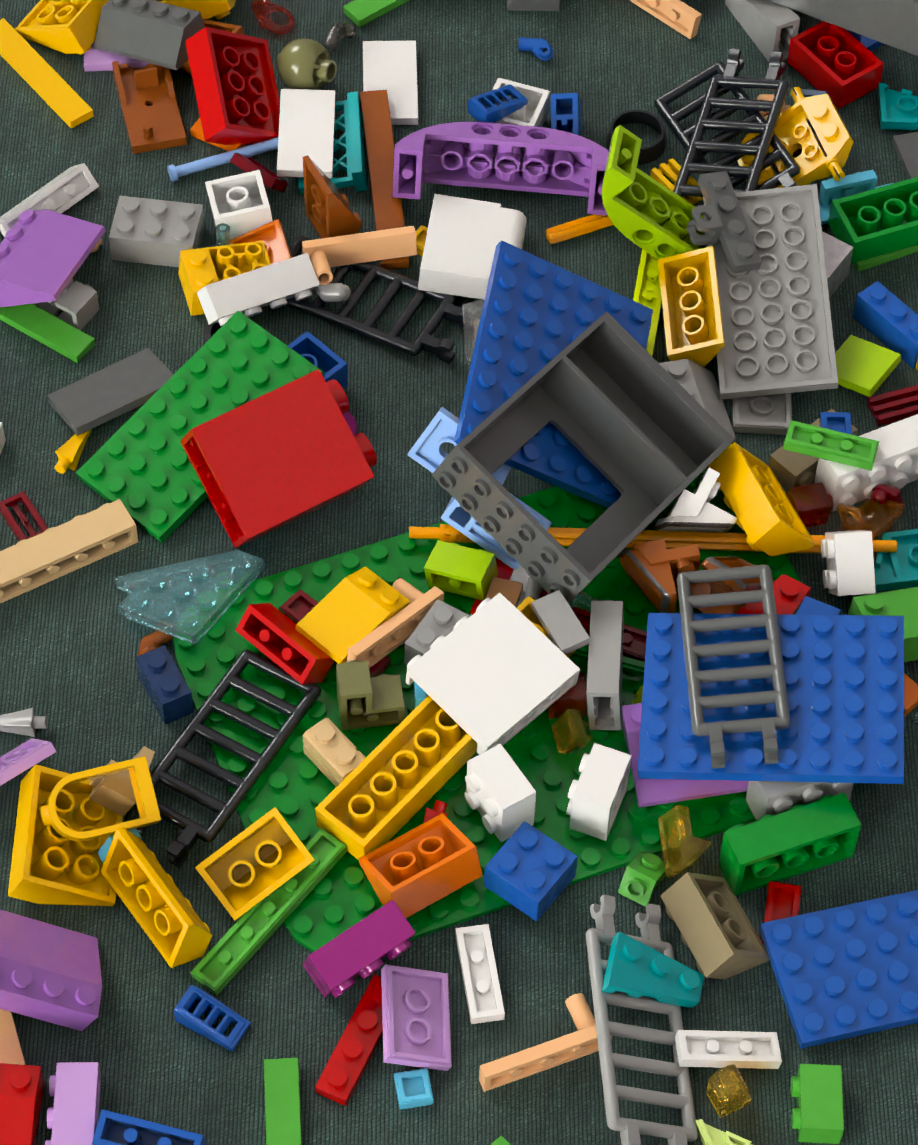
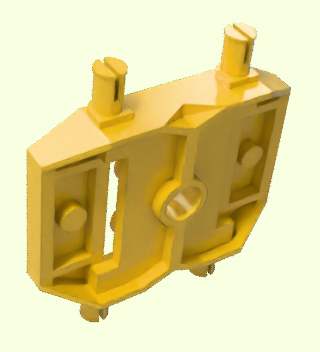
[737,87,854,188]

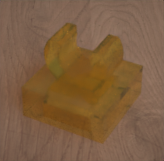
[552,709,593,754]

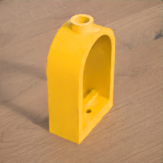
[40,756,161,841]

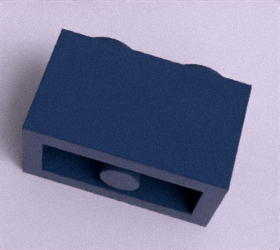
[136,645,194,725]

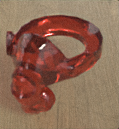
[251,0,295,34]

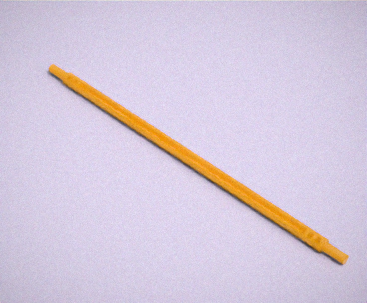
[409,524,897,553]

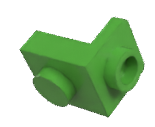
[618,850,670,906]

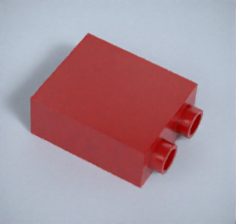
[180,369,377,549]

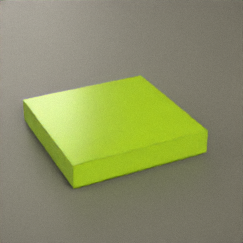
[835,335,901,397]

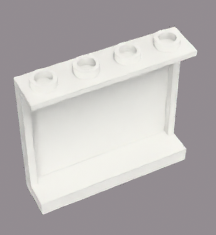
[406,593,580,755]

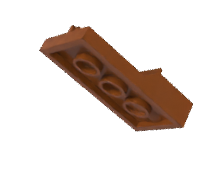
[112,61,187,154]

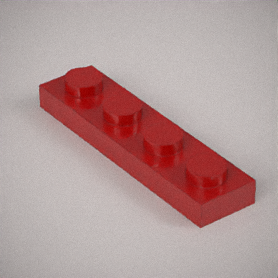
[315,974,383,1106]

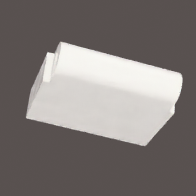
[418,194,527,300]

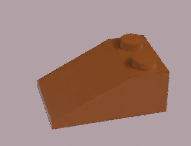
[303,155,362,239]

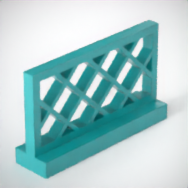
[298,91,367,194]

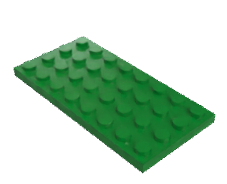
[76,311,325,543]

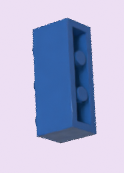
[853,281,918,368]
[92,1109,207,1145]

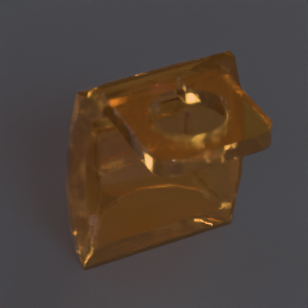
[837,499,905,540]

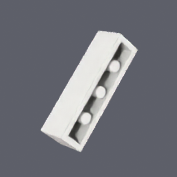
[197,253,320,326]

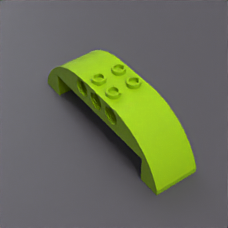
[601,125,707,259]

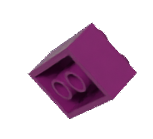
[302,900,416,998]

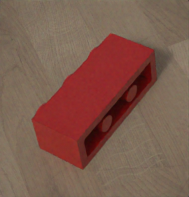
[235,603,334,685]

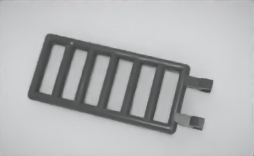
[677,565,791,769]

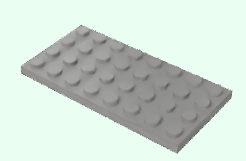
[703,184,838,399]

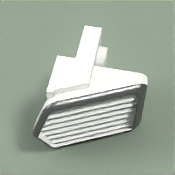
[654,468,737,533]

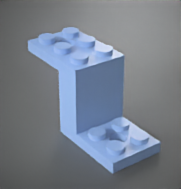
[407,407,552,569]

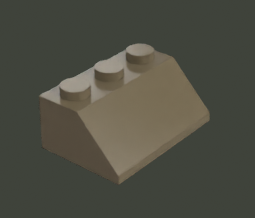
[660,872,769,980]

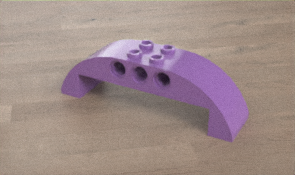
[392,122,609,216]

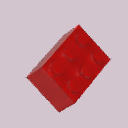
[787,21,884,109]

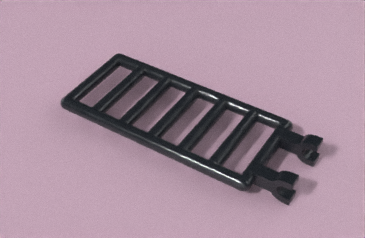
[673,48,789,198]
[654,61,800,190]
[285,236,476,364]
[127,650,321,868]

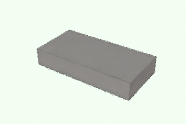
[531,590,590,655]

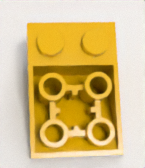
[178,241,271,316]

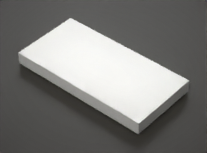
[363,41,418,125]
[277,89,335,178]

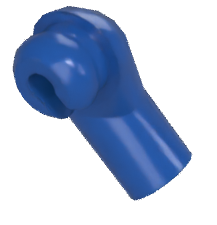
[518,37,554,61]

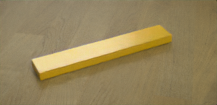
[0,18,94,129]

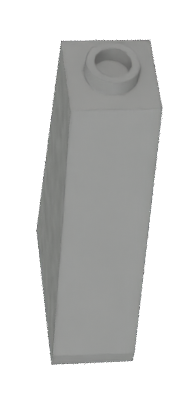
[725,0,800,62]
[586,600,624,730]

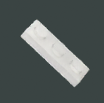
[455,924,505,1024]
[675,1030,782,1069]

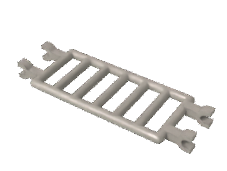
[585,894,698,1145]

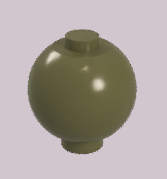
[276,38,337,90]

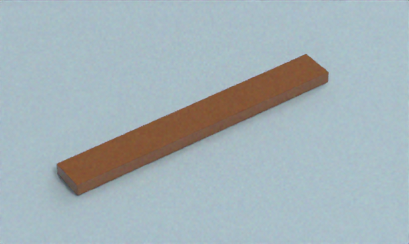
[360,90,409,269]

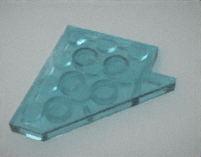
[114,550,265,645]

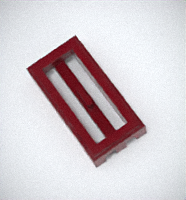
[230,153,288,192]
[867,385,918,426]
[0,491,48,541]

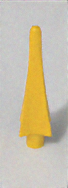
[54,429,92,474]

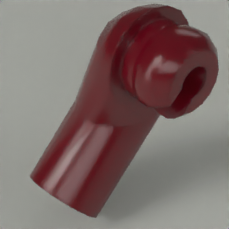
[870,484,903,511]

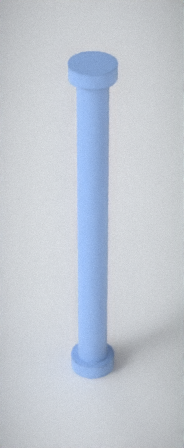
[167,137,278,182]

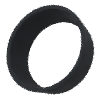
[606,110,666,165]

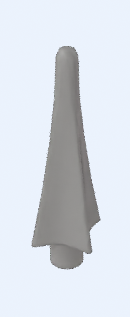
[0,708,48,737]

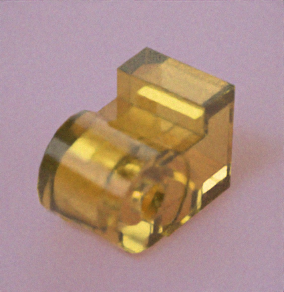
[706,1065,752,1118]

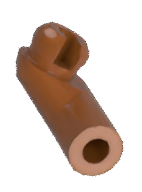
[138,626,173,656]

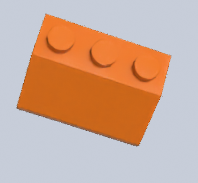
[359,813,483,918]

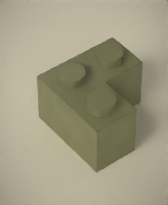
[336,660,405,730]

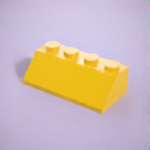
[658,246,725,367]
[709,442,816,556]
[101,827,212,968]

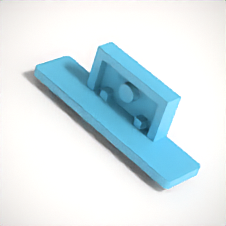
[818,170,893,225]

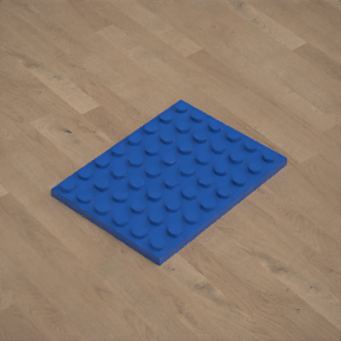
[454,240,653,508]
[637,613,904,784]

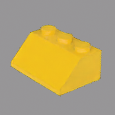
[195,807,315,921]

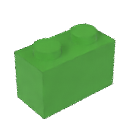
[790,1064,844,1144]

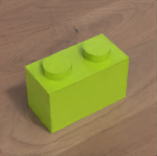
[424,540,498,601]

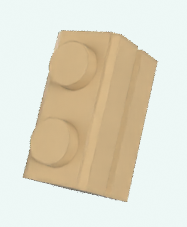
[302,717,366,787]

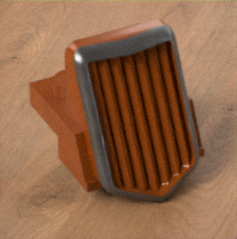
[618,539,700,613]
[690,556,761,614]

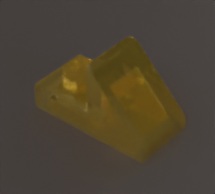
[658,805,712,878]

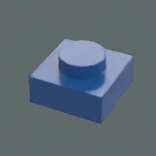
[819,412,852,435]

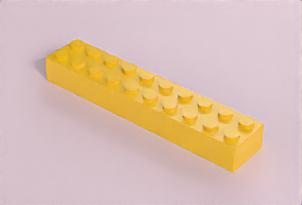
[315,596,576,860]

